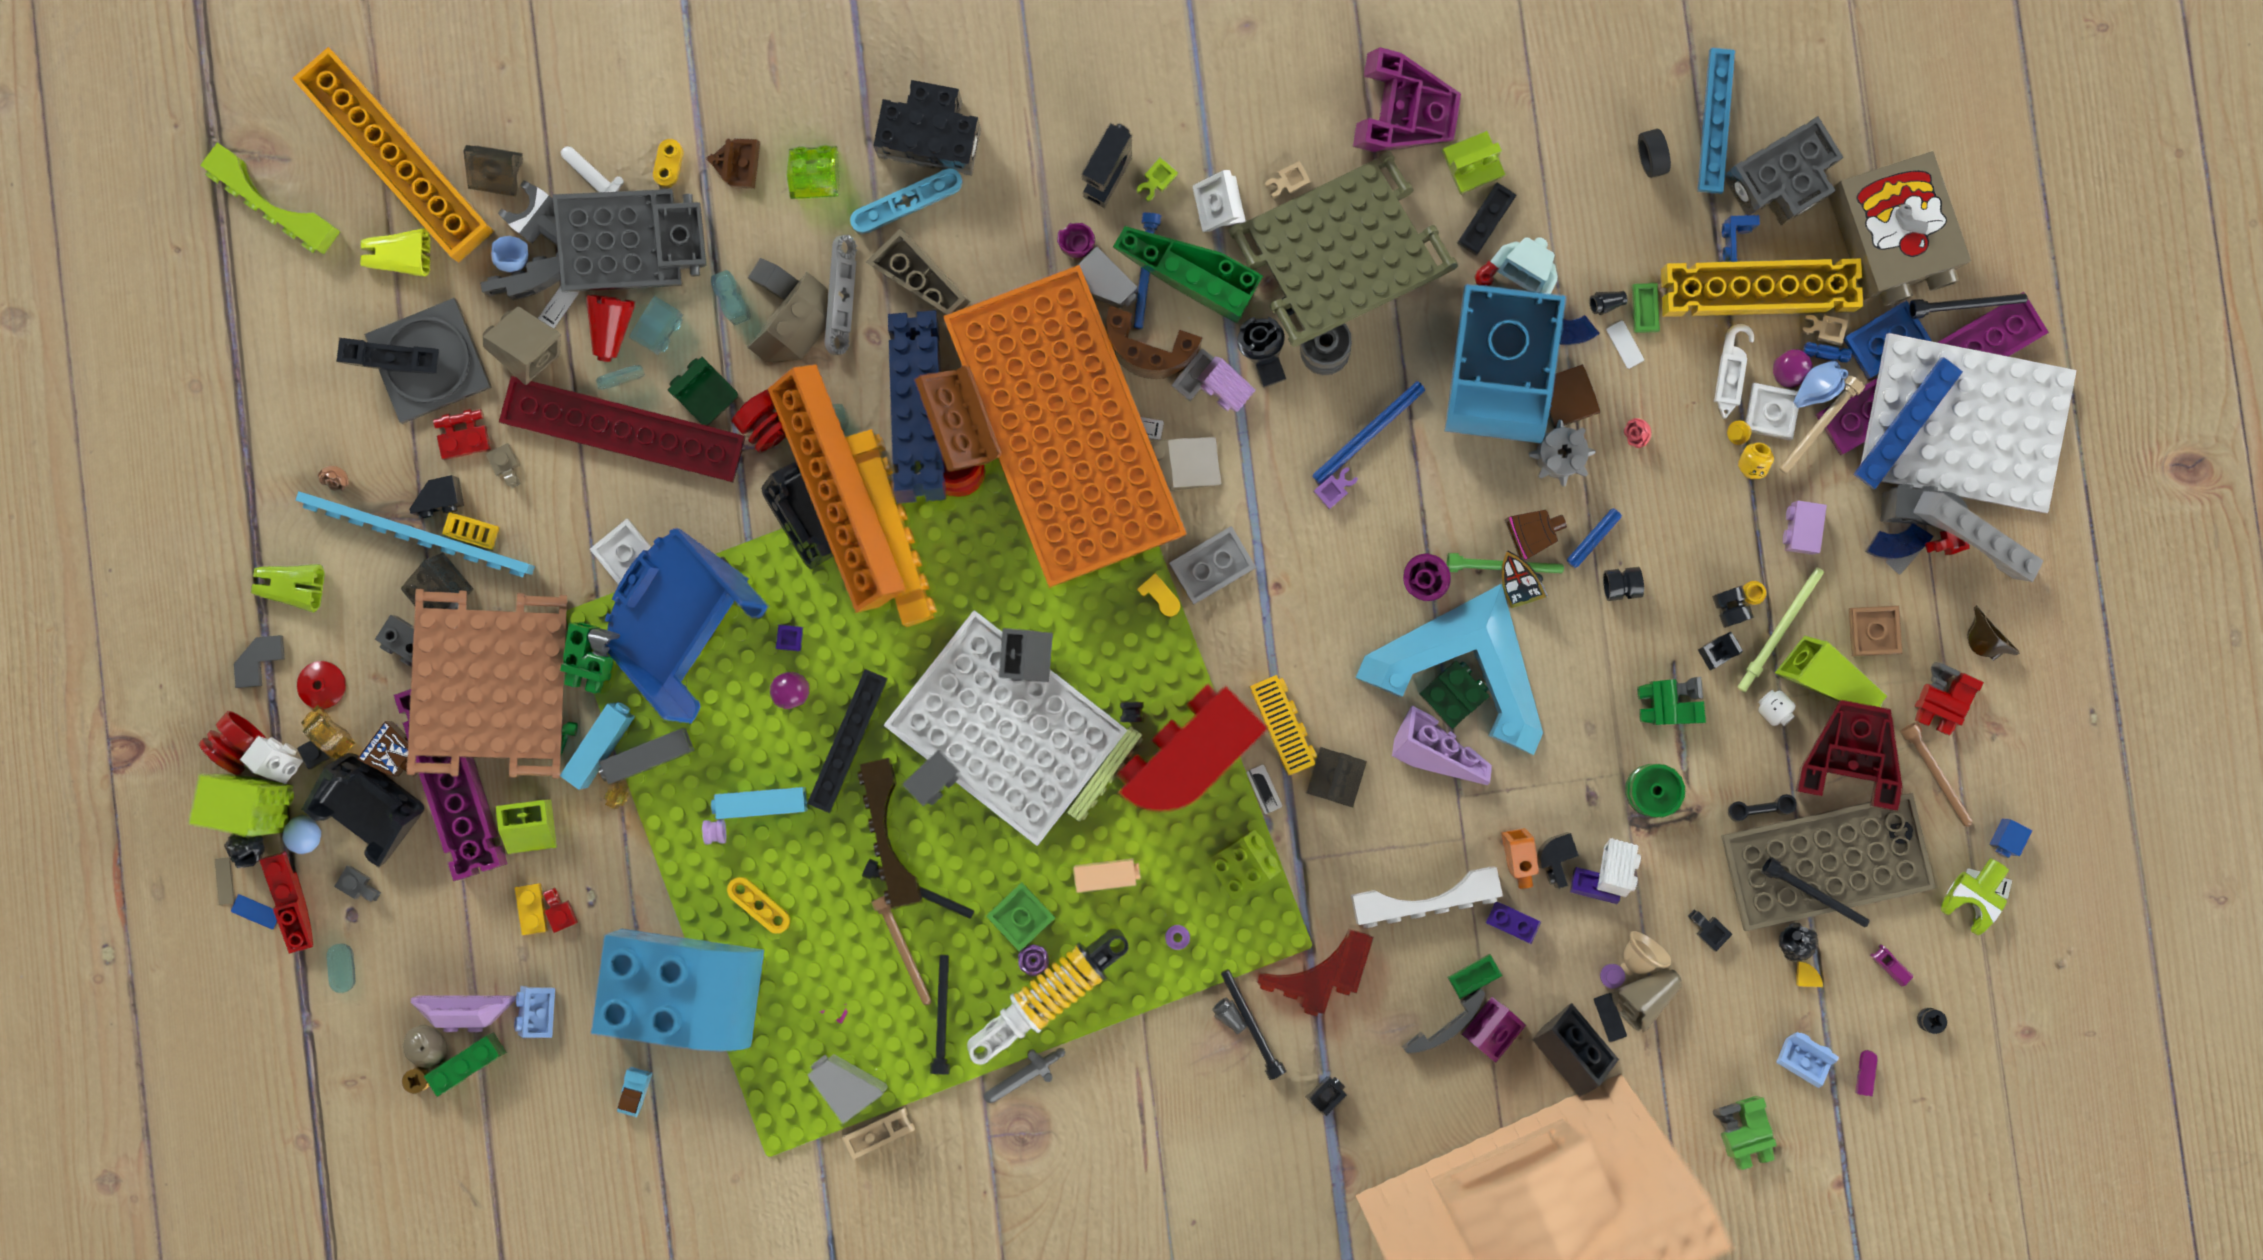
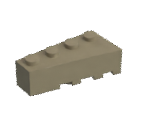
[866,229,971,315]

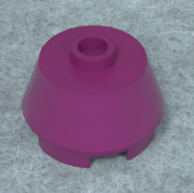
[1403,553,1451,601]

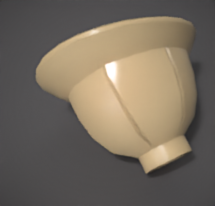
[1621,931,1671,976]

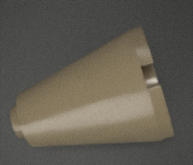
[1612,968,1682,1032]

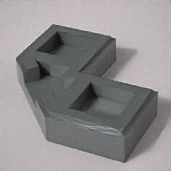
[234,635,285,688]

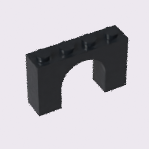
[1082,123,1132,208]

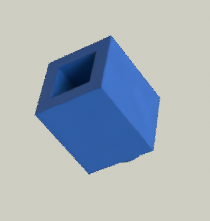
[1989,819,2033,858]

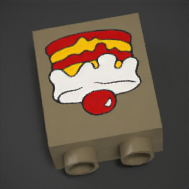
[1829,151,1971,306]

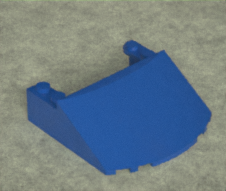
[605,528,769,723]

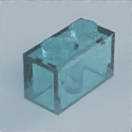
[629,296,683,355]

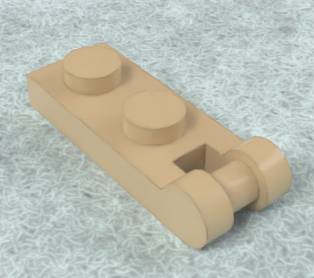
[842,1107,915,1160]

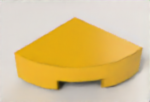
[1796,962,1823,987]

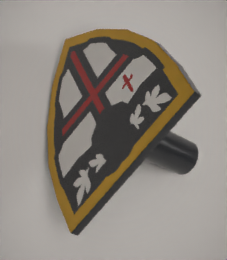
[1502,551,1548,609]

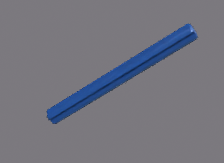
[1312,381,1425,484]

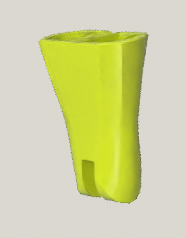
[360,228,431,277]

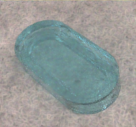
[596,365,645,389]
[327,943,356,993]

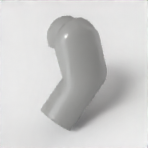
[1895,204,1928,234]

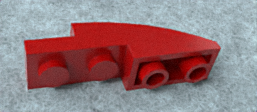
[259,851,314,954]

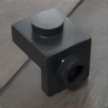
[1698,632,1743,670]

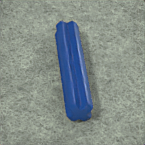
[1567,508,1622,568]

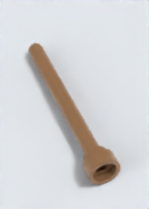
[1900,722,1973,827]
[871,896,931,1005]

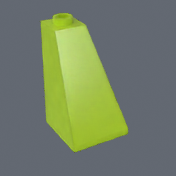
[1775,635,1887,707]

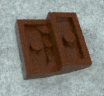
[1549,364,1600,429]

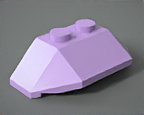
[411,995,516,1032]

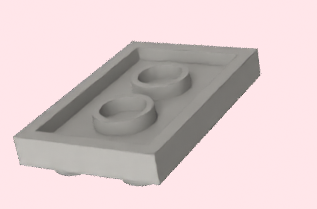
[1169,526,1256,605]

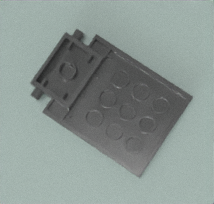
[553,189,707,292]

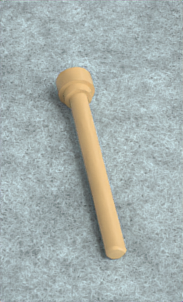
[1779,376,1865,474]

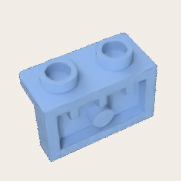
[514,986,555,1038]

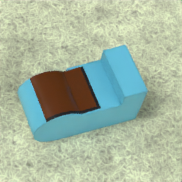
[617,1067,652,1117]

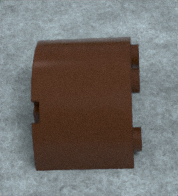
[1107,306,1202,379]

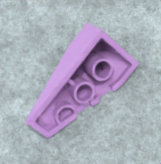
[1392,706,1492,785]

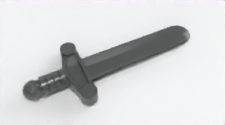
[984,1048,1065,1103]

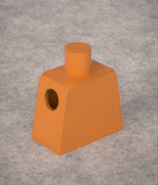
[1501,828,1539,889]

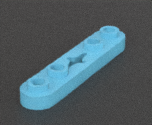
[850,168,962,234]

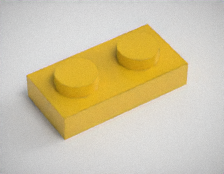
[514,883,548,936]

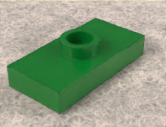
[1447,954,1503,999]

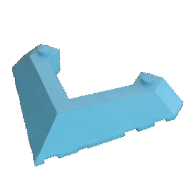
[1355,584,1543,755]

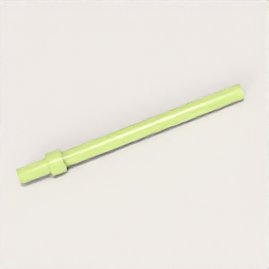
[1737,567,1824,692]

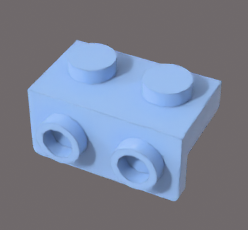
[1776,1032,1839,1088]

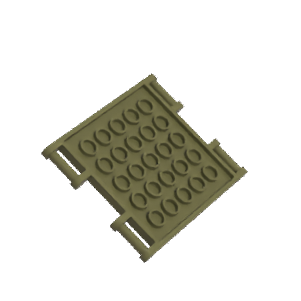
[1228,151,1458,347]

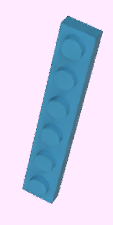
[1697,48,1735,194]

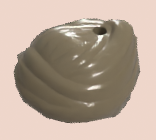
[403,1025,447,1067]

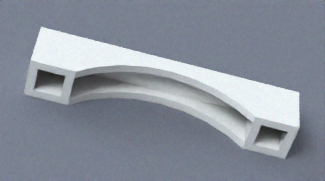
[1351,866,1503,928]

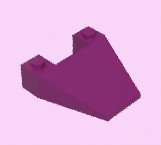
[1353,47,1461,152]

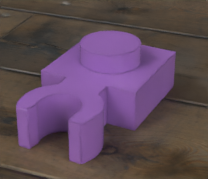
[1313,467,1358,509]

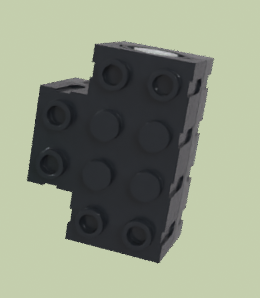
[873,80,981,176]

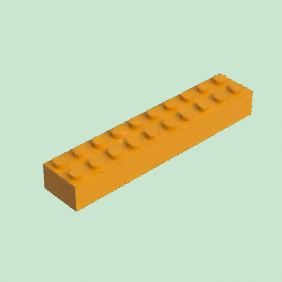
[292,47,495,263]

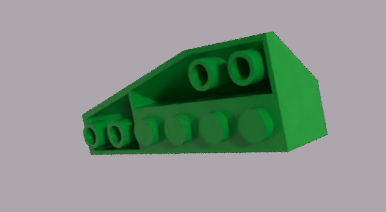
[1113,226,1263,324]

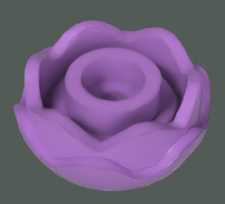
[1018,945,1049,976]

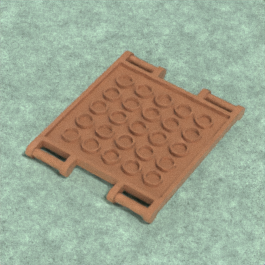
[407,589,567,779]

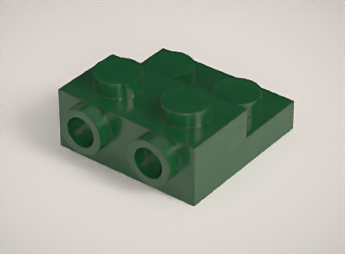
[1419,660,1489,729]

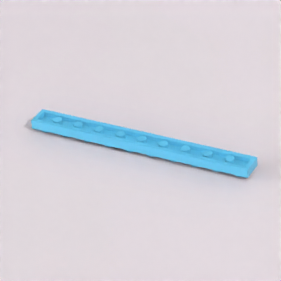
[295,491,535,577]

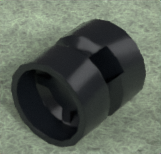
[1603,567,1644,601]
[1712,586,1754,628]

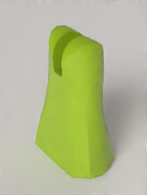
[251,564,325,613]

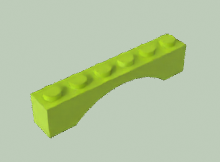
[200,142,341,255]

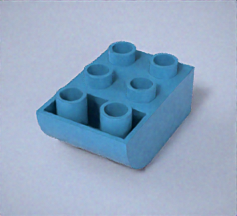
[1444,284,1566,443]

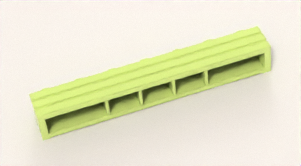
[1067,726,1143,822]

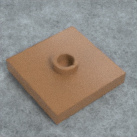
[1848,605,1903,657]

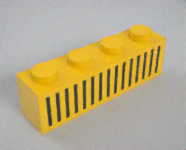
[1249,675,1317,776]

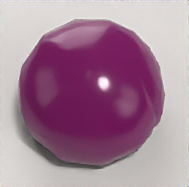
[1057,223,1095,259]
[1773,349,1813,388]
[770,672,810,709]

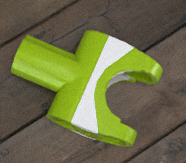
[1941,858,2009,936]

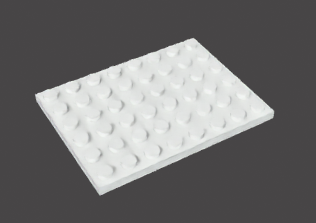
[1861,333,2077,513]
[884,610,1127,846]

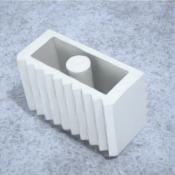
[1597,838,1641,897]

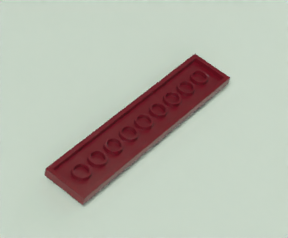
[499,376,746,483]

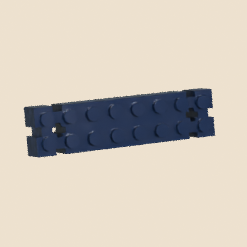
[888,310,946,503]

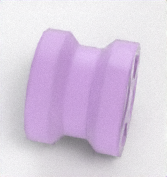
[702,819,726,845]

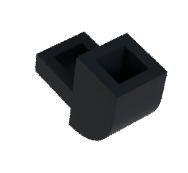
[1537,832,1579,889]

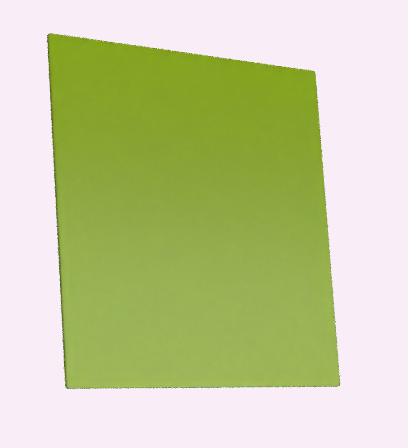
[566,458,1312,1157]

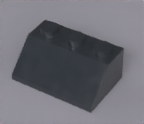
[1533,1003,1619,1097]

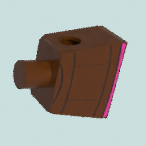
[1504,510,1567,561]

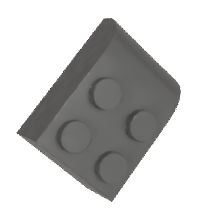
[1880,484,1968,526]

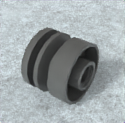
[1300,323,1352,375]

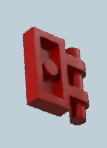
[433,409,491,460]

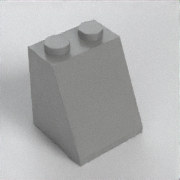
[808,1054,888,1123]

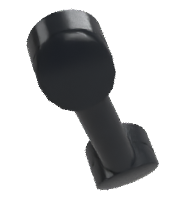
[1728,794,1797,822]

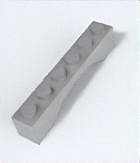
[1913,491,2044,582]

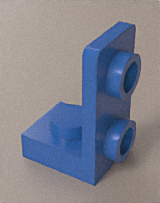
[1721,215,1760,262]

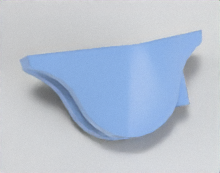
[1794,360,1848,408]

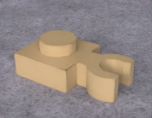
[1265,161,1311,199]
[1801,315,1848,345]

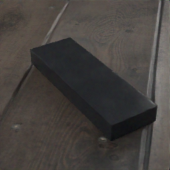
[1457,182,1517,256]

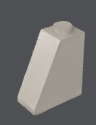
[1078,247,1138,308]

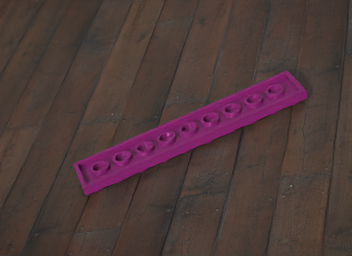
[1815,292,2049,456]

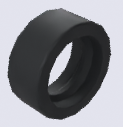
[1638,128,1671,178]

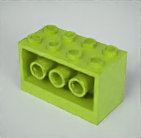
[189,774,294,836]

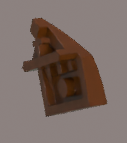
[706,138,760,189]

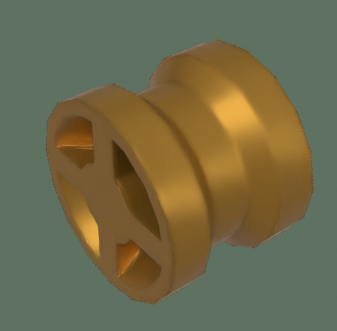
[402,1067,430,1094]

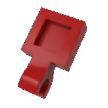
[1925,530,1970,555]
[543,888,578,933]

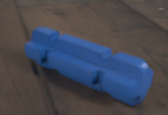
[1803,342,1852,363]

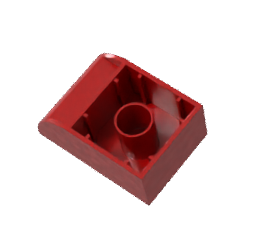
[1116,684,1268,811]

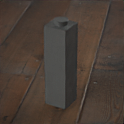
[599,728,695,784]

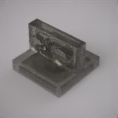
[463,145,523,197]
[1306,747,1367,808]

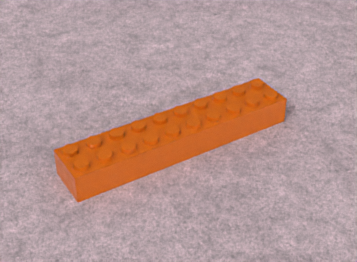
[768,364,906,613]

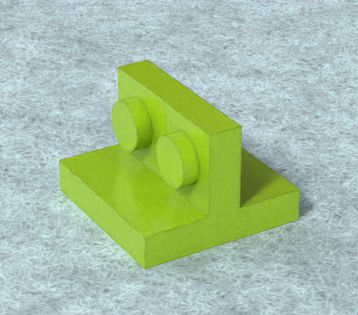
[1442,131,1506,194]

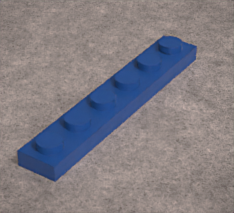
[1853,357,1963,489]

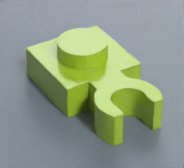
[1137,157,1178,202]

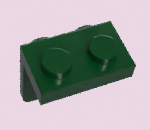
[667,357,738,426]

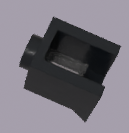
[1305,1076,1347,1116]

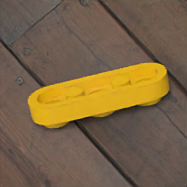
[727,877,790,934]

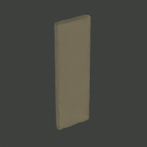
[215,857,234,905]

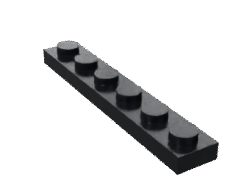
[807,669,888,813]

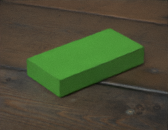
[1632,283,1660,333]

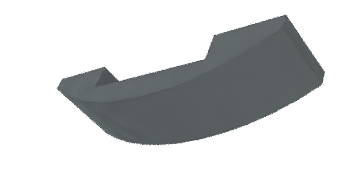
[1402,988,1485,1053]

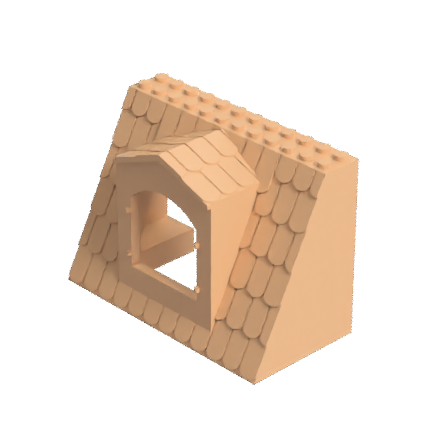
[1356,1074,1733,1260]

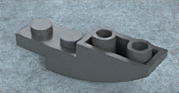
[480,253,560,301]

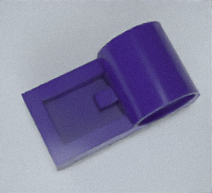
[1486,902,1541,944]

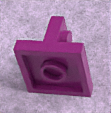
[1461,997,1526,1063]

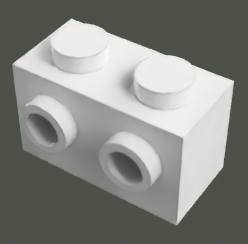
[240,736,303,784]

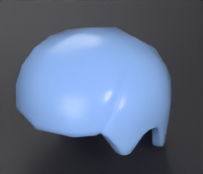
[491,236,529,273]
[282,815,321,854]

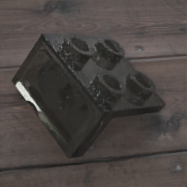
[401,553,474,609]

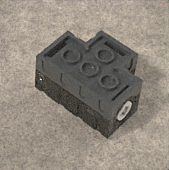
[1725,116,1844,225]

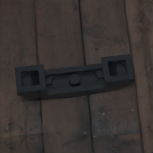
[336,338,439,374]

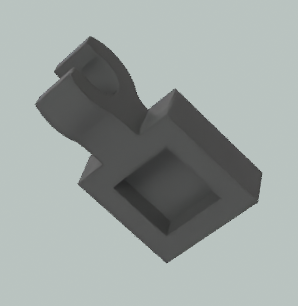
[334,865,381,902]

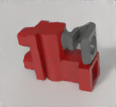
[1915,662,1984,736]

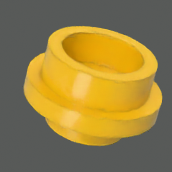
[1727,420,1752,445]
[1743,581,1766,605]

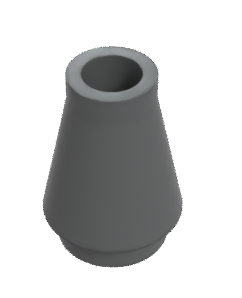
[1212,997,1247,1034]

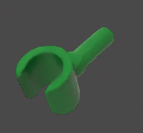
[560,722,578,755]

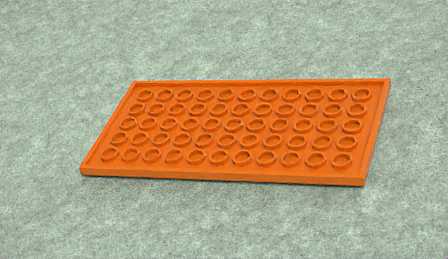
[943,265,1187,588]

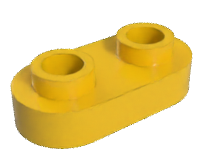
[653,139,684,188]

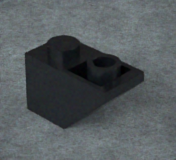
[409,475,464,519]

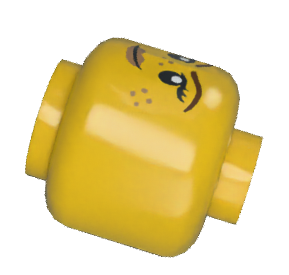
[1738,443,1774,479]

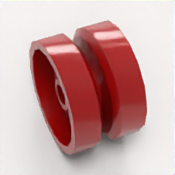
[943,464,986,497]

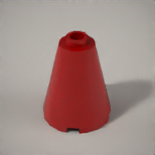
[586,295,636,362]

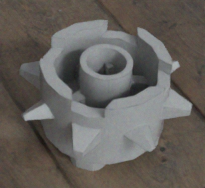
[1529,420,1595,486]

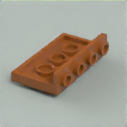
[915,365,1001,472]

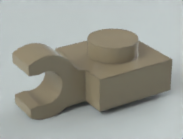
[486,443,521,488]

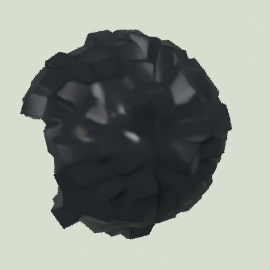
[224,833,265,868]
[1779,923,1819,962]

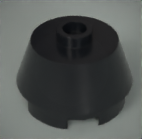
[1237,317,1285,365]

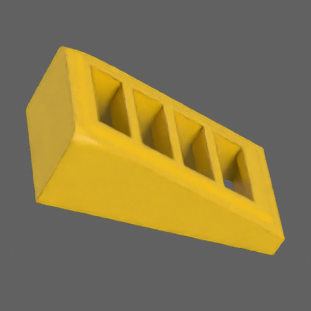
[442,512,500,550]

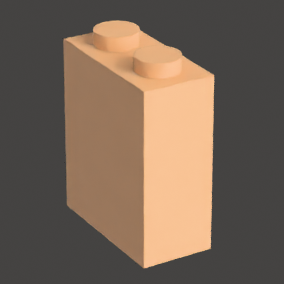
[1074,858,1140,892]

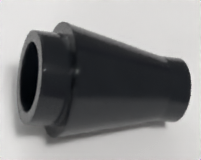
[1589,291,1628,316]

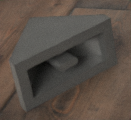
[748,258,799,300]

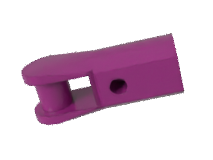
[1870,944,1913,987]
[1855,1050,1878,1096]

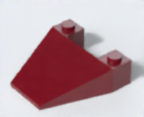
[1795,700,1903,811]

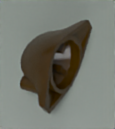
[1967,605,2020,661]

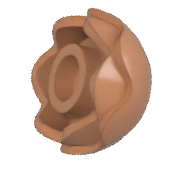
[318,466,349,491]

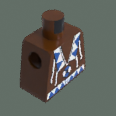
[357,721,418,777]

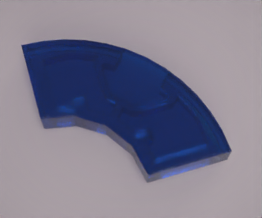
[1559,315,1600,345]
[1865,523,1934,559]

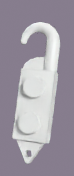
[1714,324,1754,419]

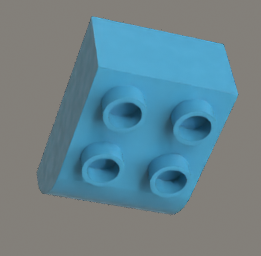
[591,928,764,1051]

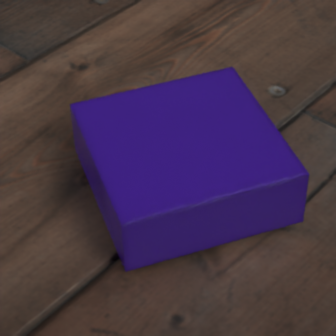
[776,625,804,652]

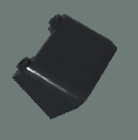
[761,461,833,569]
[301,753,424,868]

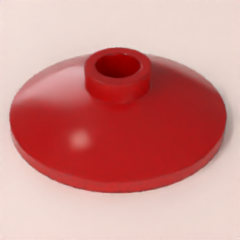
[297,661,346,709]

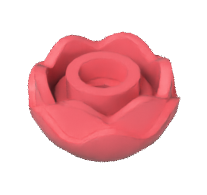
[1624,418,1652,448]

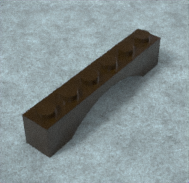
[858,758,923,910]

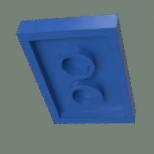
[1844,300,1932,379]

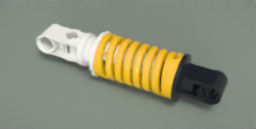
[967,928,1129,1064]

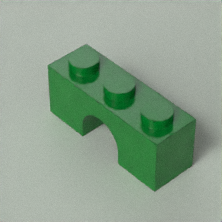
[424,1032,507,1097]

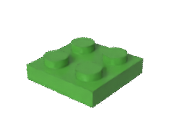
[986,882,1056,952]

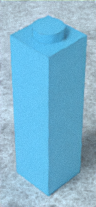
[560,702,635,790]
[711,787,808,819]

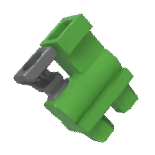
[1713,1096,1777,1170]

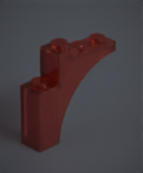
[1256,928,1374,1016]

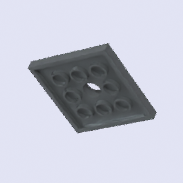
[365,298,492,424]

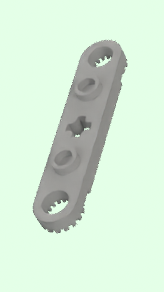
[825,235,857,355]

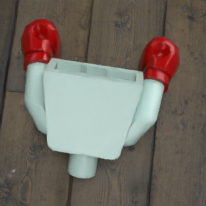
[1474,238,1558,294]

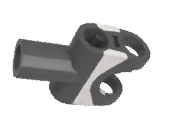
[498,180,557,246]

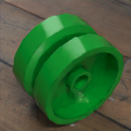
[1625,764,1685,818]

